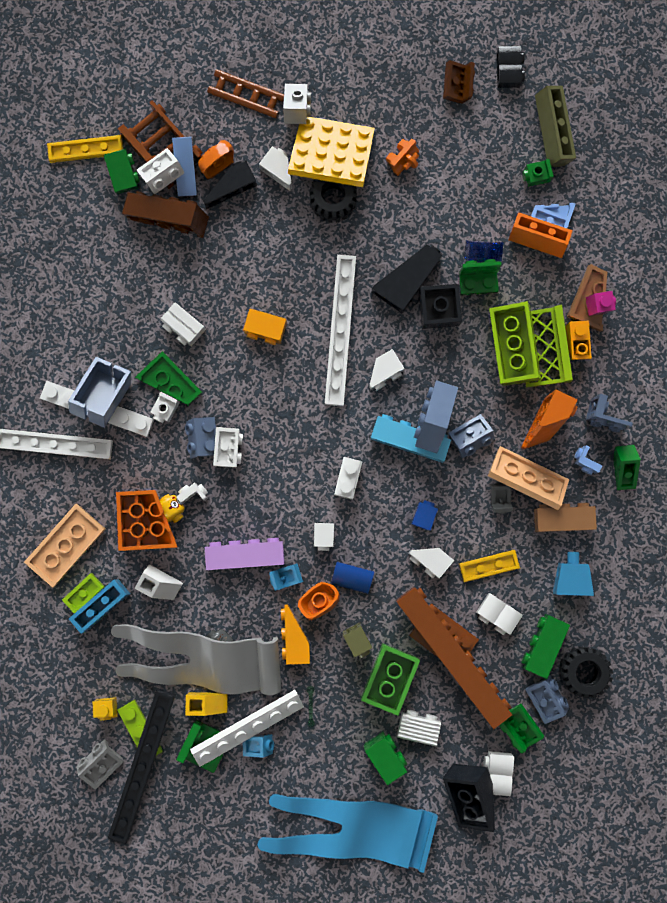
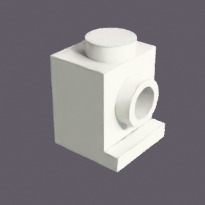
[150,392,180,423]

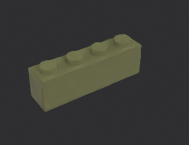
[535,86,576,167]

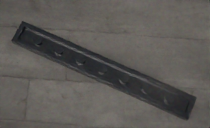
[108,688,176,844]

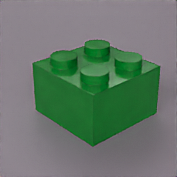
[364,732,408,786]

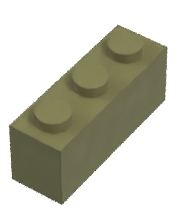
[342,622,372,658]

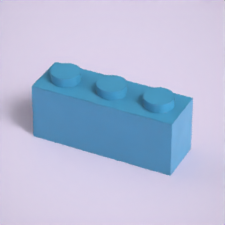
[69,579,131,634]

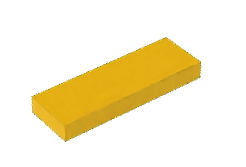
[459,550,520,582]

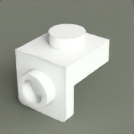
[177,482,208,504]

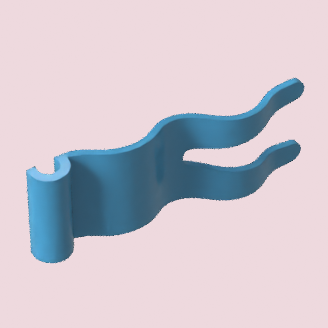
[258,794,438,873]

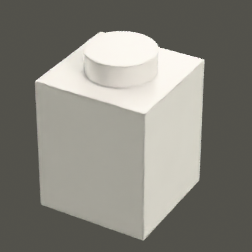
[314,523,334,551]

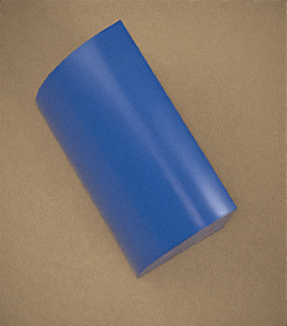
[331,562,374,594]

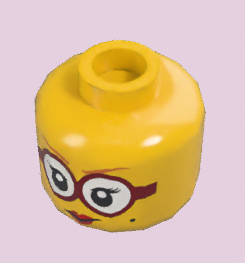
[160,494,185,524]

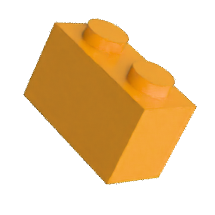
[243,309,287,345]

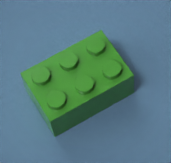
[361,643,420,716]

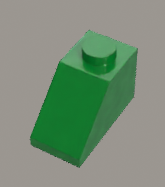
[613,445,641,490]

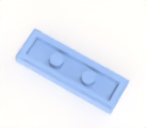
[172,137,197,196]

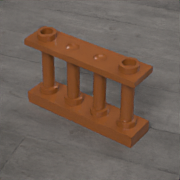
[118,100,202,189]

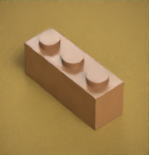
[534,503,597,532]

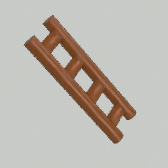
[207,69,284,119]

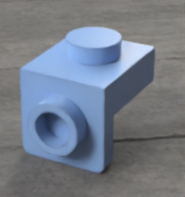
[574,445,602,475]

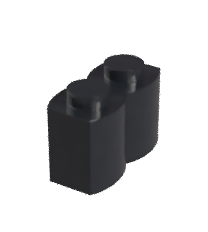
[496,46,525,88]

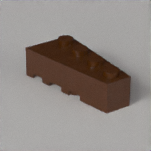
[122,191,209,238]

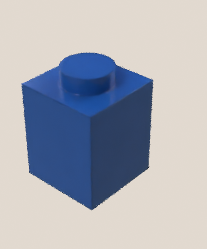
[411,500,438,531]

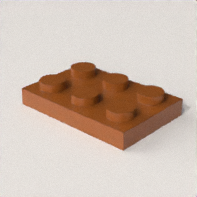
[409,607,479,658]

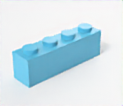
[370,414,451,463]

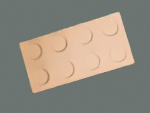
[488,446,569,510]
[24,504,106,588]

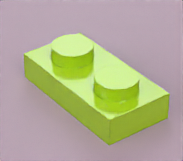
[62,573,105,614]

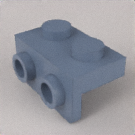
[185,417,216,459]

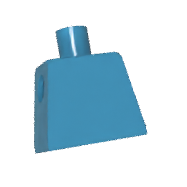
[553,552,594,596]

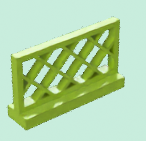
[526,305,573,388]

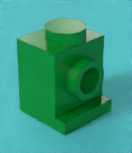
[522,159,554,187]

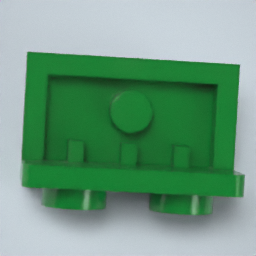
[500,703,544,754]

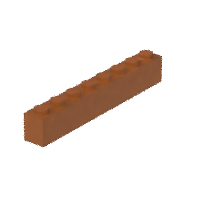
[395,586,512,729]

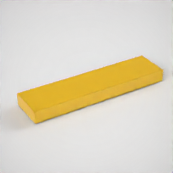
[47,135,123,163]

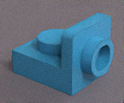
[243,734,274,758]

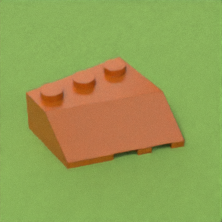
[521,389,578,449]
[116,490,178,551]

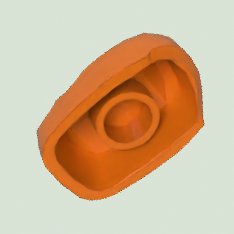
[198,140,234,179]
[298,582,340,620]

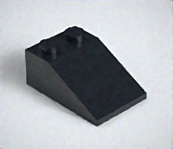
[443,764,495,832]

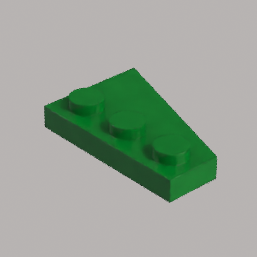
[135,351,202,406]

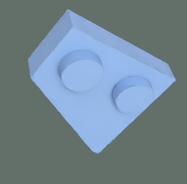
[531,203,575,228]

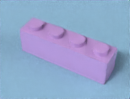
[205,538,285,570]

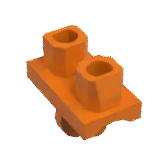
[386,139,419,176]

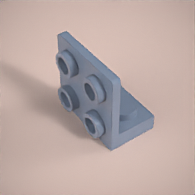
[586,394,633,433]

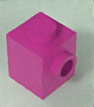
[585,291,616,316]

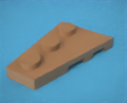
[567,264,607,332]

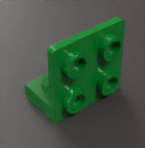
[459,259,502,295]
[176,720,224,773]

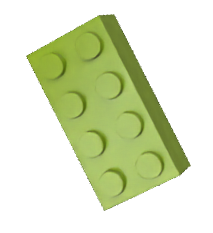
[489,301,541,386]

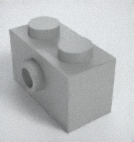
[283,84,311,124]

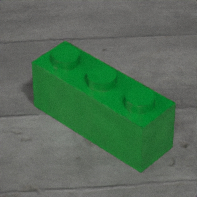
[521,614,570,679]

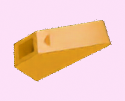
[281,604,310,665]

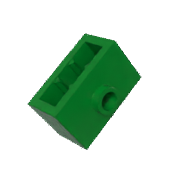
[104,149,140,194]

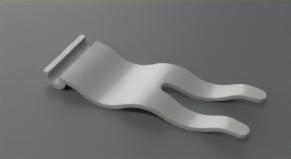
[111,624,282,695]

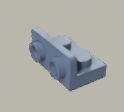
[448,414,495,458]
[525,675,569,724]

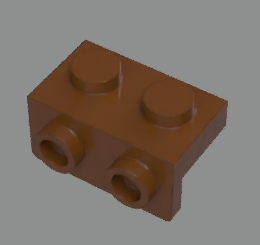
[443,60,475,103]

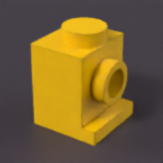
[92,697,118,721]

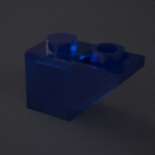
[464,240,504,262]

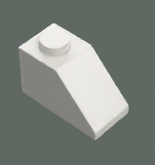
[259,146,292,191]

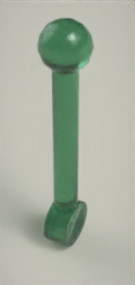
[307,686,315,727]

